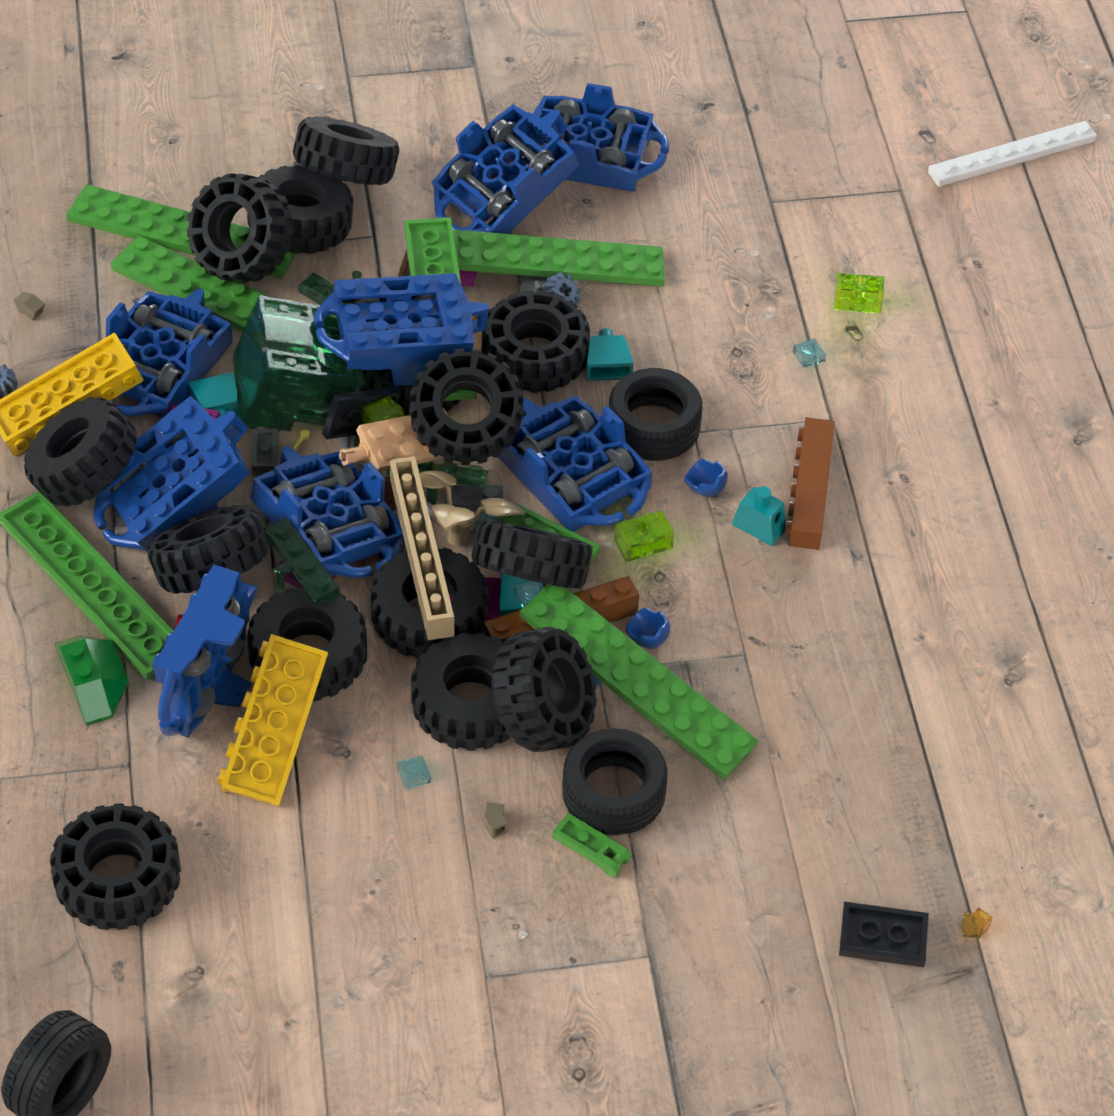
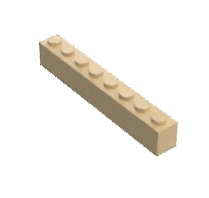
[390,456,454,640]

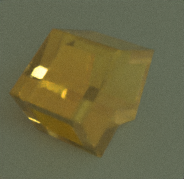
[962,907,993,938]

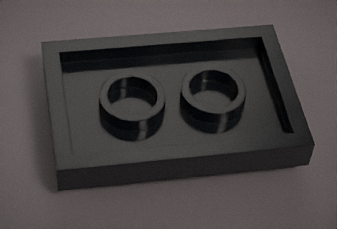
[322,386,402,440]
[839,901,929,967]

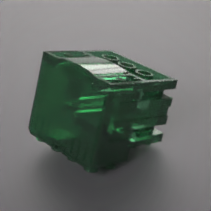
[233,295,365,432]

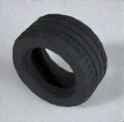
[608,368,703,461]
[562,728,668,835]
[1,1010,111,1116]

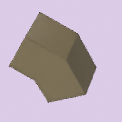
[14,292,45,320]
[484,802,508,839]

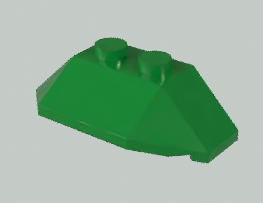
[55,635,129,726]

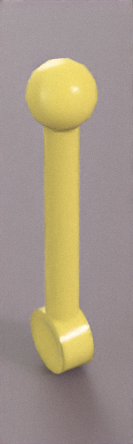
[292,429,310,451]

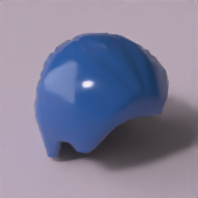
[684,458,728,497]
[625,607,670,649]

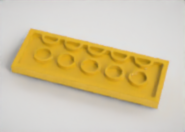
[0,332,144,456]
[217,634,328,807]

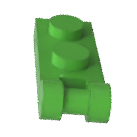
[552,813,632,877]

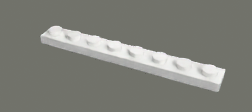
[928,121,1097,187]

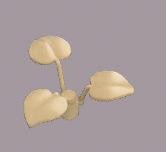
[419,471,525,546]

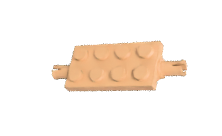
[339,408,448,472]

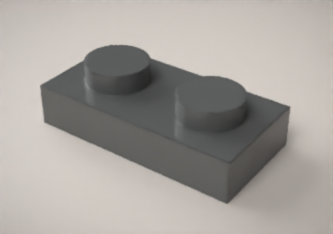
[252,428,278,473]
[453,485,503,511]

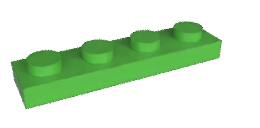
[501,502,601,564]

